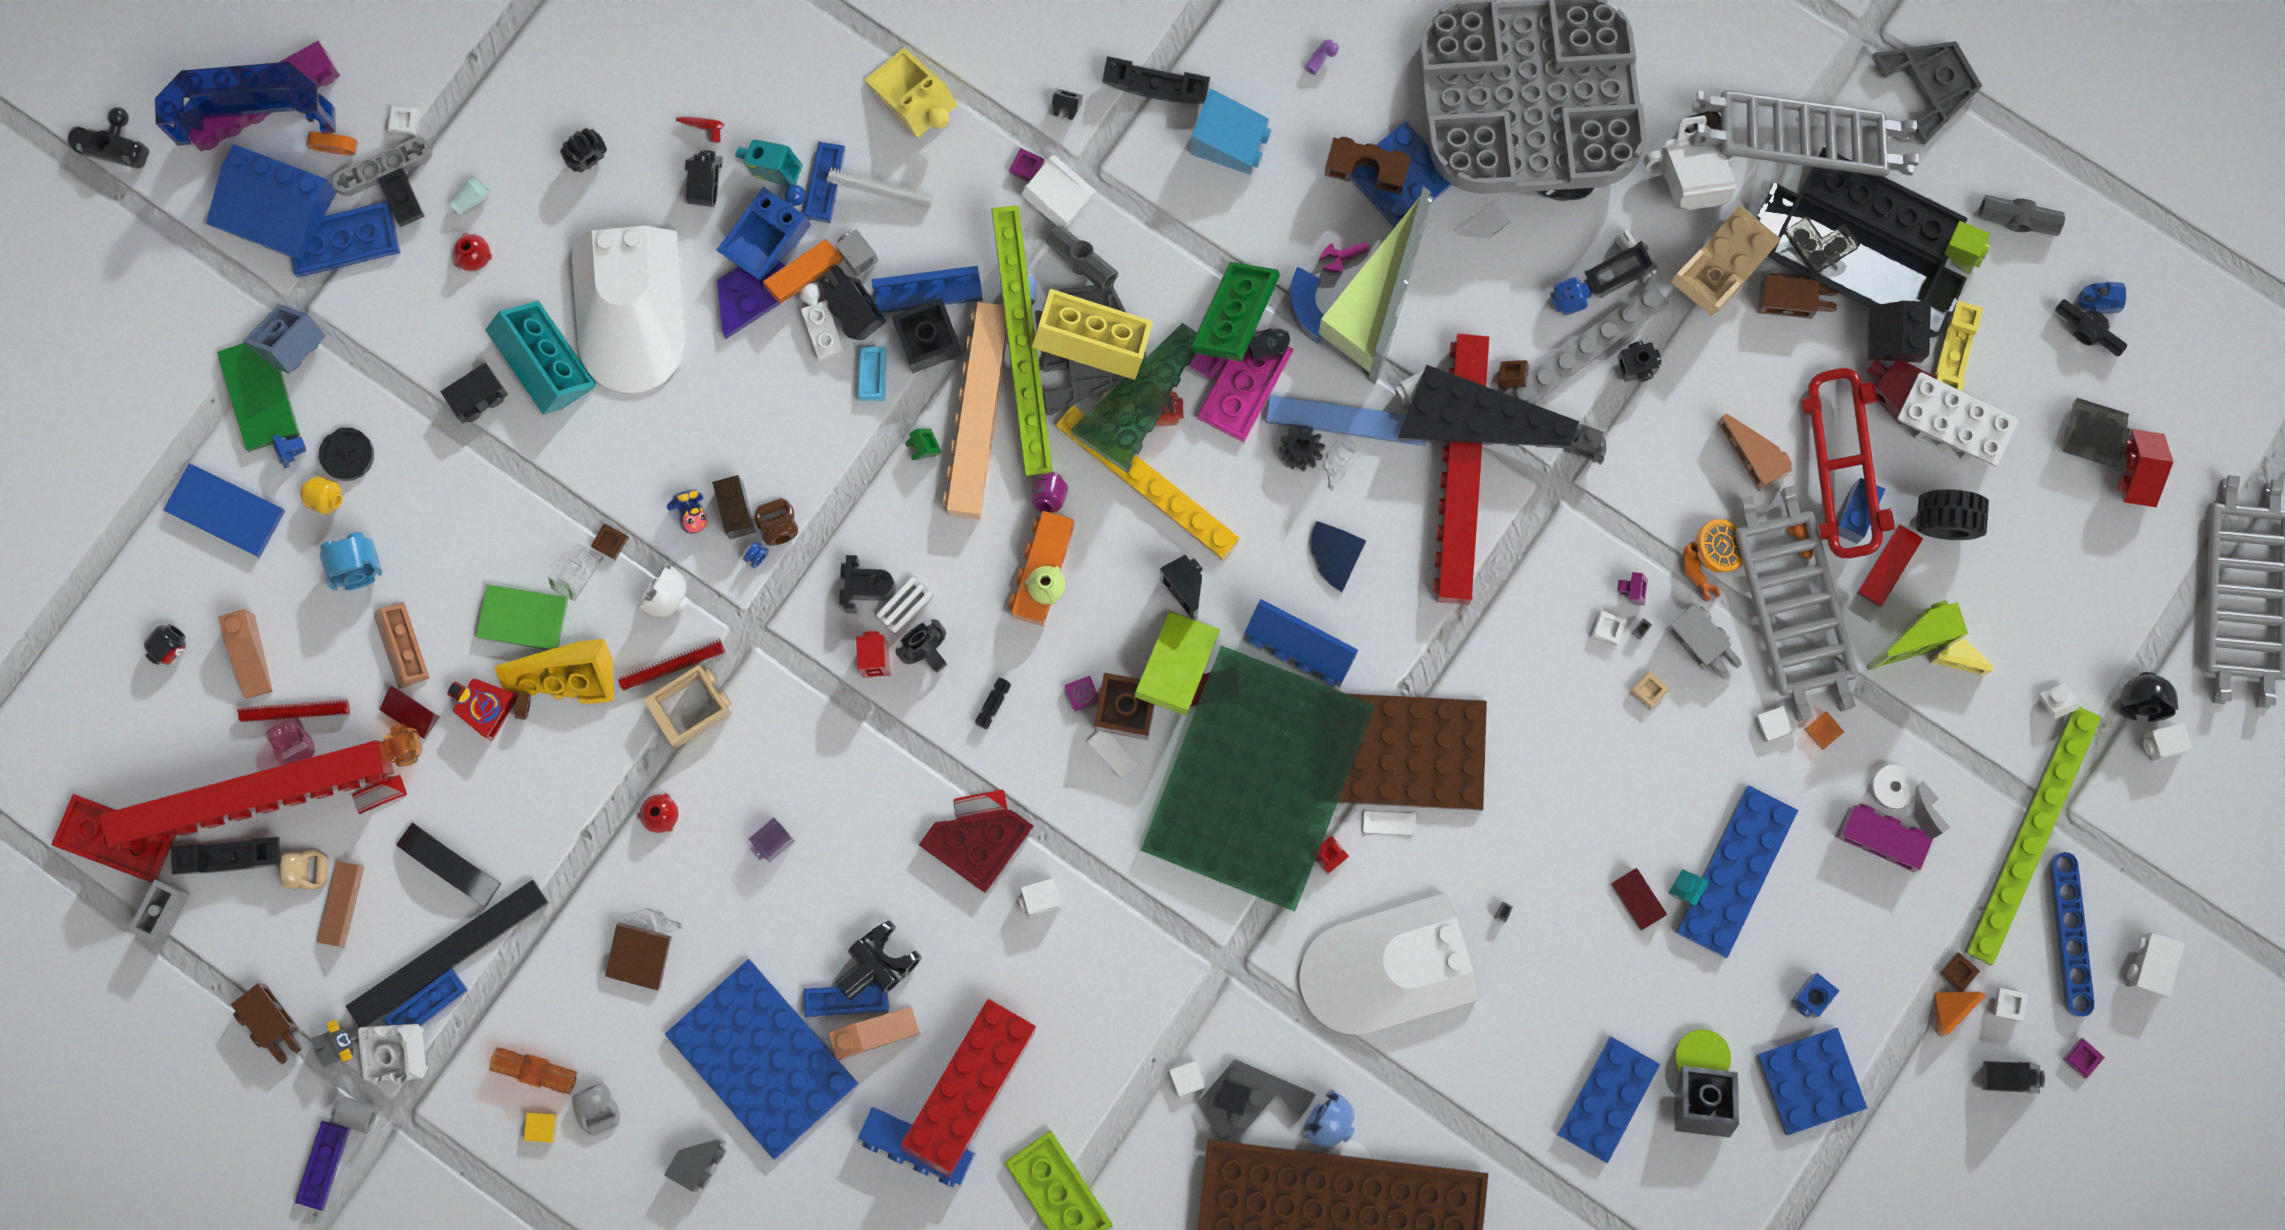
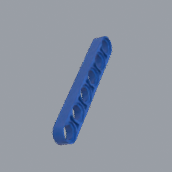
[2049,852,2095,1017]

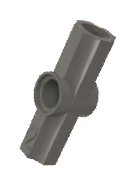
[1979,195,2065,236]
[1046,226,1118,290]

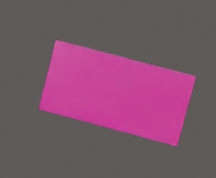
[1197,330,1294,443]

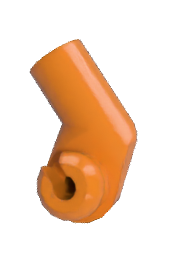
[1787,523,1813,559]

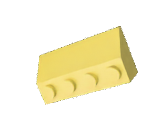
[1032,289,1153,380]

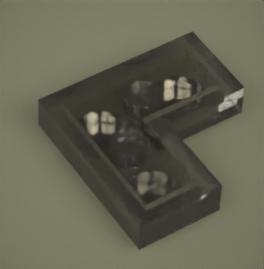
[1783,216,1860,275]

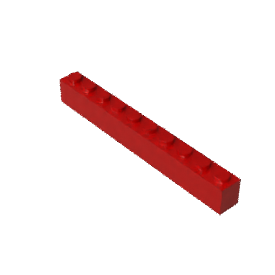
[1432,334,1490,605]

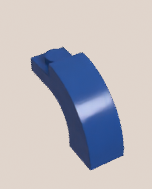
[1290,266,1330,344]

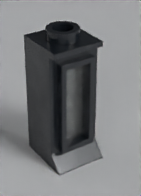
[1584,241,1658,298]

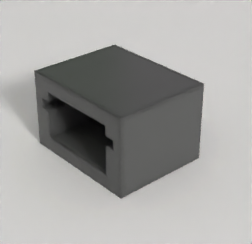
[1631,618,1652,640]
[1495,902,1513,923]

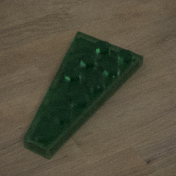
[1071,323,1198,473]

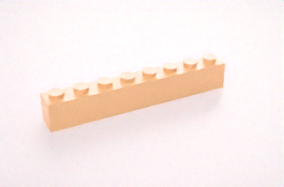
[943,302,1007,519]

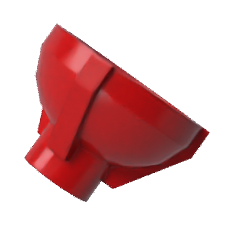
[452,232,492,271]
[637,793,679,833]

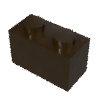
[712,475,756,540]

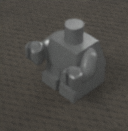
[1563,424,1607,465]

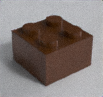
[1094,673,1155,740]

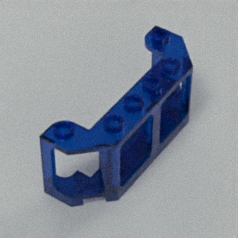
[155,62,336,146]

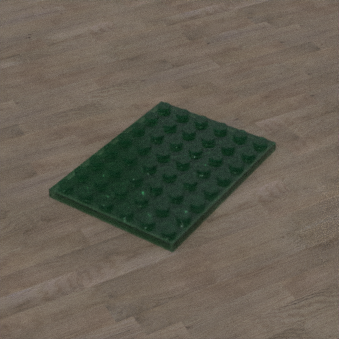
[1141,646,1376,912]

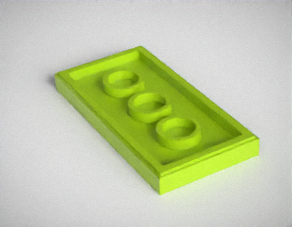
[1134,611,1220,716]
[1004,1130,1113,1230]

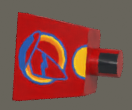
[447,678,518,741]

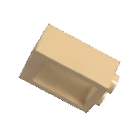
[643,665,732,749]

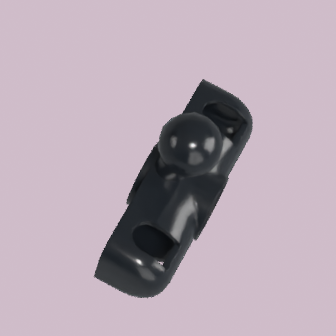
[67,107,149,169]

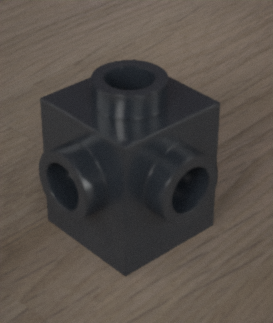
[1617,341,1662,382]

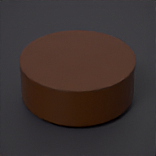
[515,692,531,720]

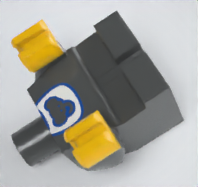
[311,1019,359,1068]

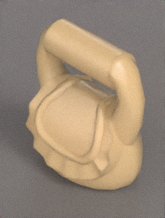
[280,850,327,890]

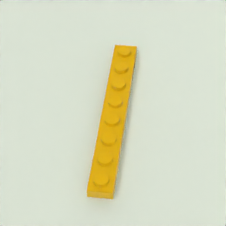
[1056,405,1240,560]

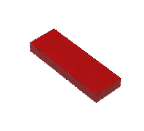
[1857,524,1923,607]

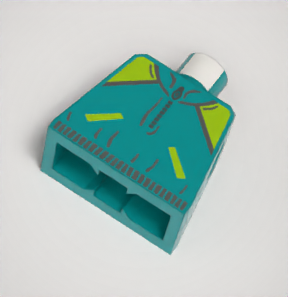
[735,139,803,187]

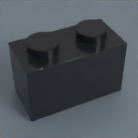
[440,362,508,424]

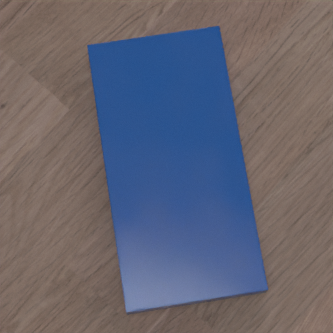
[291,201,401,278]
[163,463,285,558]

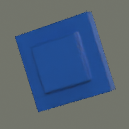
[273,435,306,469]

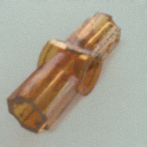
[489,1047,578,1094]

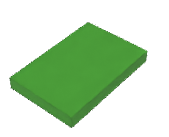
[476,584,568,650]

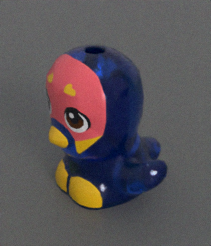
[667,489,708,534]

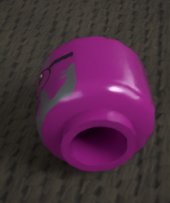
[1030,472,1068,513]

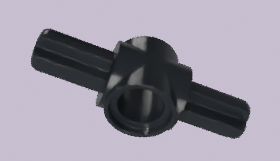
[2055,299,2127,357]

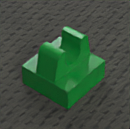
[905,429,942,460]

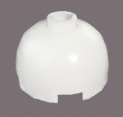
[637,563,689,618]

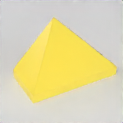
[1931,638,1993,676]

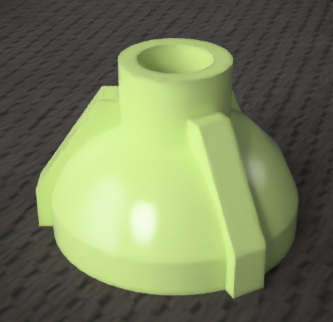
[1025,566,1066,606]

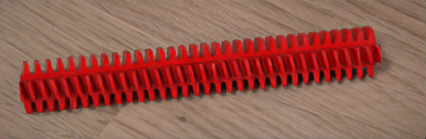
[617,638,726,691]
[237,699,350,723]

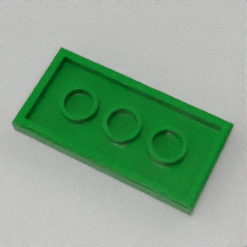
[1191,262,1280,361]
[217,343,300,452]

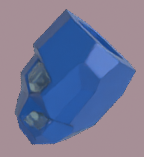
[2077,282,2126,314]

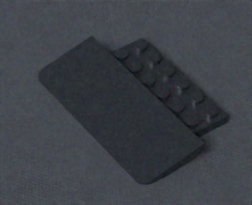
[1757,147,1968,337]

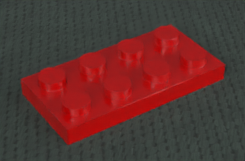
[51,794,175,883]

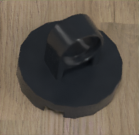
[895,619,947,673]

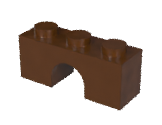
[1324,137,1411,195]

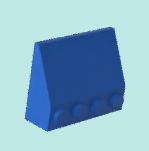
[206,144,336,261]

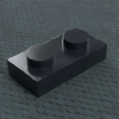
[378,168,425,227]

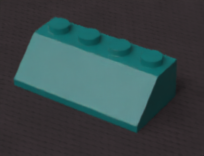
[485,301,597,415]

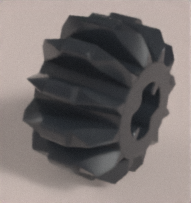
[560,128,607,173]
[1279,425,1325,472]

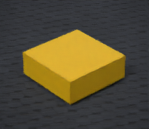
[524,1113,556,1143]

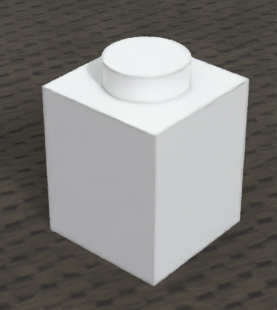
[2143,723,2193,761]
[1018,878,1062,916]

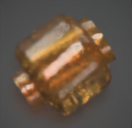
[383,724,422,767]

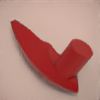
[676,117,725,143]

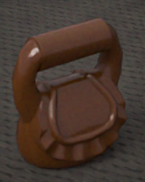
[755,498,798,546]

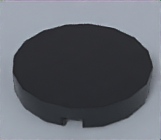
[319,427,374,481]

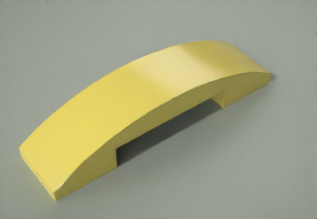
[1934,300,1983,391]

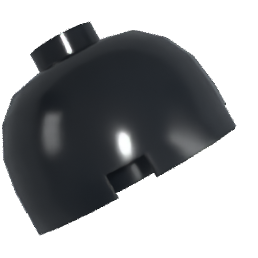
[2120,672,2178,722]

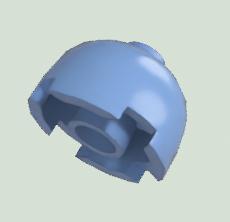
[1301,1090,1355,1148]

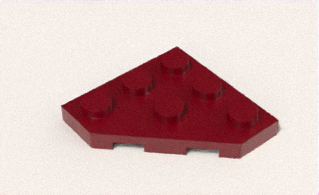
[918,810,1034,894]

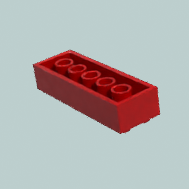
[901,999,1036,1178]

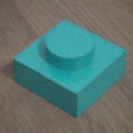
[1669,869,1709,906]

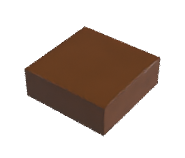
[1498,360,1529,388]
[591,523,629,561]
[1939,952,1980,992]

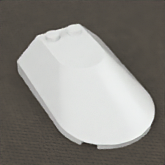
[571,226,686,394]
[1299,893,1479,1035]

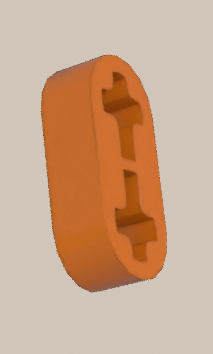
[306,131,358,156]

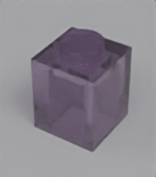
[749,818,795,862]

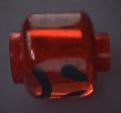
[1145,391,1184,427]

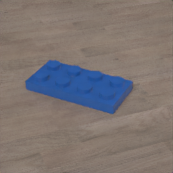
[1557,1036,1660,1163]

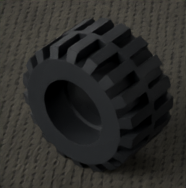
[1916,489,1989,540]

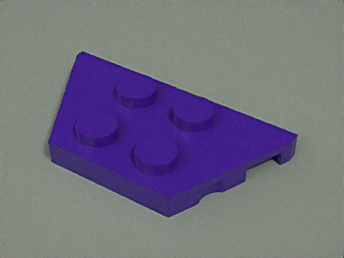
[717,262,798,339]

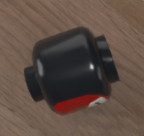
[144,624,186,665]

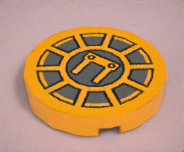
[1695,519,1743,573]

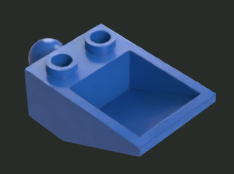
[716,185,811,281]

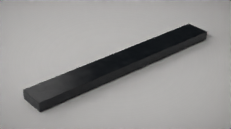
[346,880,549,1028]

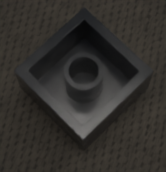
[891,298,963,373]

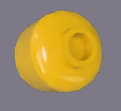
[300,476,343,515]

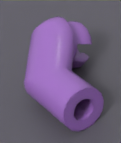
[1304,40,1339,75]

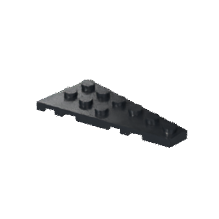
[1397,364,1580,449]

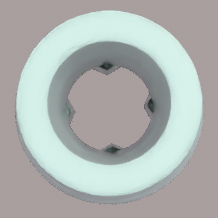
[449,177,490,215]

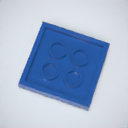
[1351,121,1452,228]
[1757,1028,1868,1135]

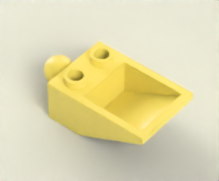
[864,47,958,138]

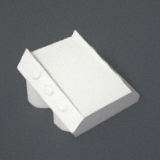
[1021,155,1096,229]
[358,1024,428,1084]

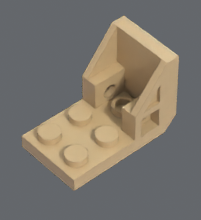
[1670,205,1782,316]

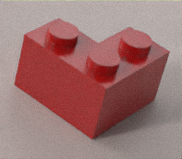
[2118,429,2174,508]

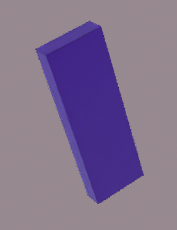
[295,1121,351,1211]

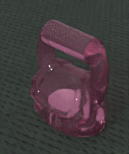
[266,717,315,765]

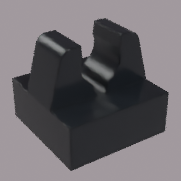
[1052,89,1083,120]

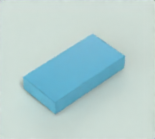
[858,347,887,401]

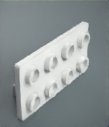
[1897,372,2019,467]

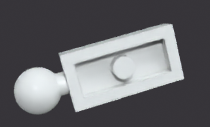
[799,283,844,360]

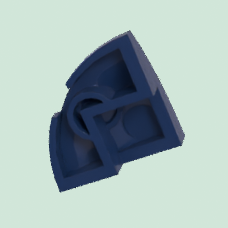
[1311,521,1366,592]

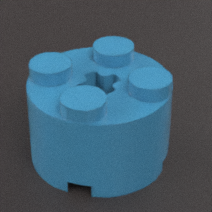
[319,532,382,591]

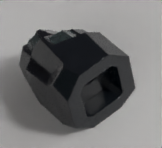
[1248,328,1290,364]

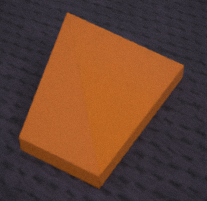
[1935,992,1986,1036]

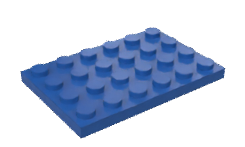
[665,959,859,1160]

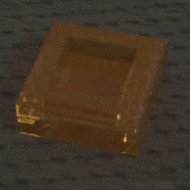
[1804,711,1844,750]

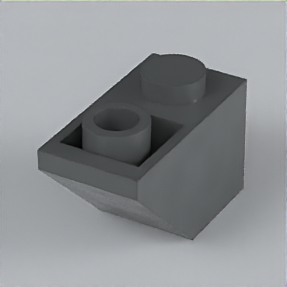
[664,1139,726,1192]

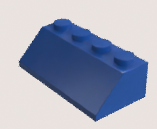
[1244,599,1358,688]

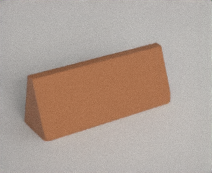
[374,603,429,689]
[317,861,364,948]

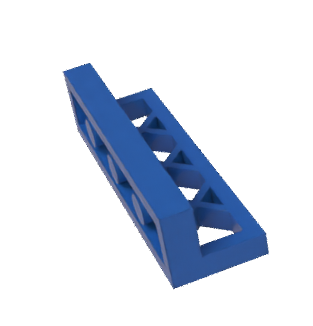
[871,266,983,313]

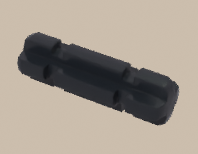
[975,677,1011,729]

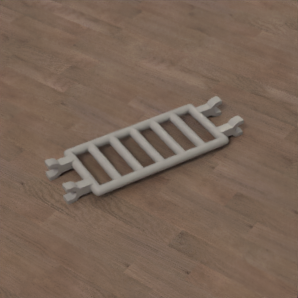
[1692,90,1919,177]
[2204,475,2285,708]
[1735,485,1858,722]

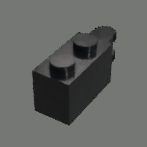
[819,265,887,340]

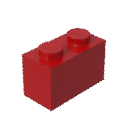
[856,631,891,678]

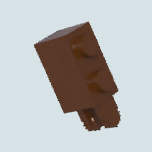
[1758,273,1838,319]
[231,983,302,1065]

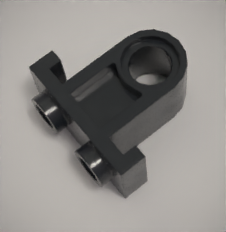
[685,150,723,207]
[839,555,896,614]
[1983,1061,2045,1094]

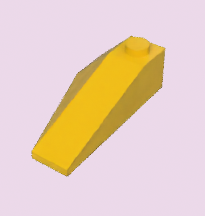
[494,638,614,704]

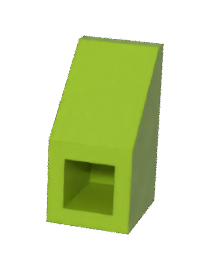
[1944,221,1991,274]

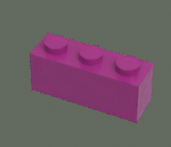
[1837,804,1933,872]

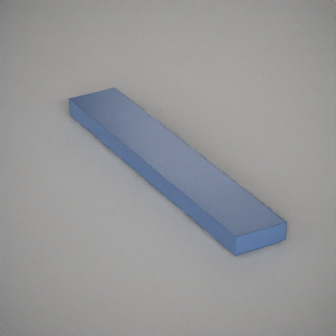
[1266,395,1427,446]

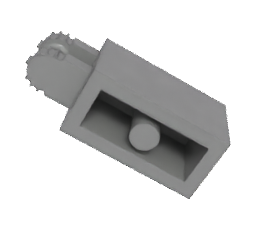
[1666,603,1742,679]

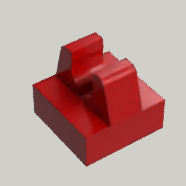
[1310,835,1349,875]

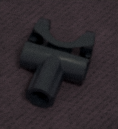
[835,921,922,1001]

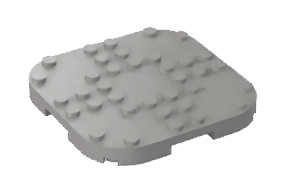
[1420,0,1646,194]

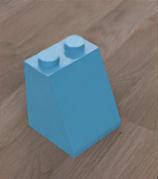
[1191,89,1272,175]

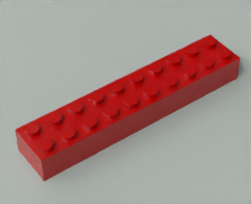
[100,740,394,851]

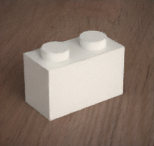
[2127,933,2185,998]

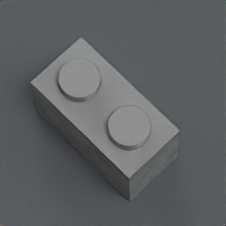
[128,880,190,944]

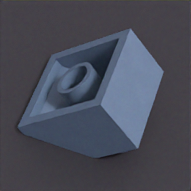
[242,304,325,374]

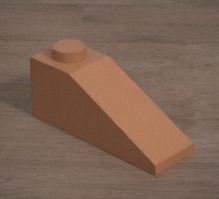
[1717,414,1793,491]
[218,609,273,699]
[828,1007,920,1060]

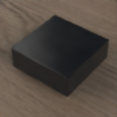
[1216,1080,1251,1115]

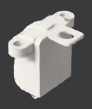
[1643,116,1737,210]

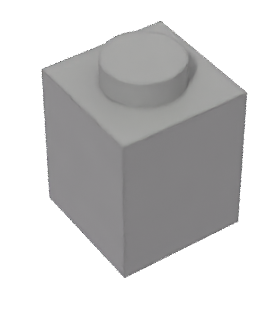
[835,229,878,277]

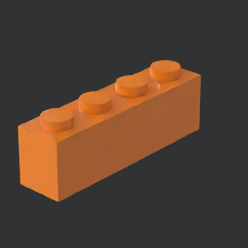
[1008,511,1075,627]

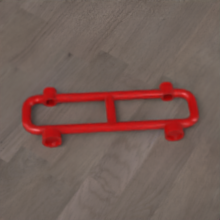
[1802,368,1895,559]

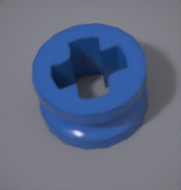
[743,541,769,569]

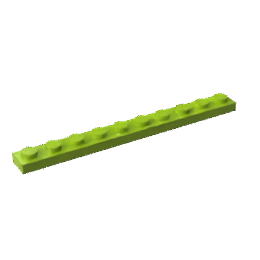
[991,205,1052,476]
[1965,706,2102,966]

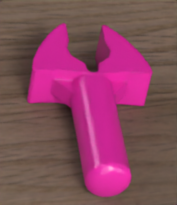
[1319,242,1369,273]

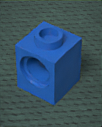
[1792,973,1840,1018]

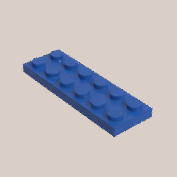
[1676,785,1798,959]

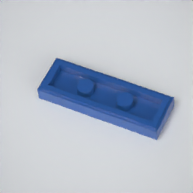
[804,142,845,223]
[383,968,469,1026]
[804,984,889,1017]

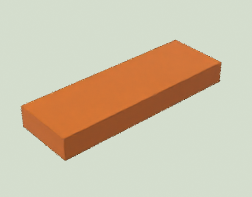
[763,239,843,304]

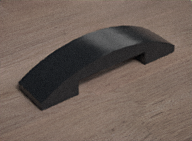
[1102,56,1210,104]
[396,822,502,907]
[171,837,280,875]

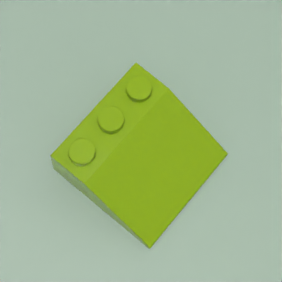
[1867,600,1969,670]

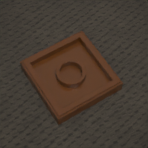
[605,922,672,991]

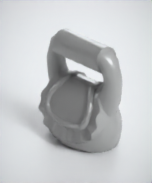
[572,1083,620,1136]

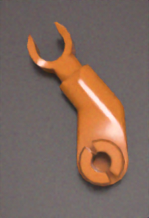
[1683,542,1720,601]

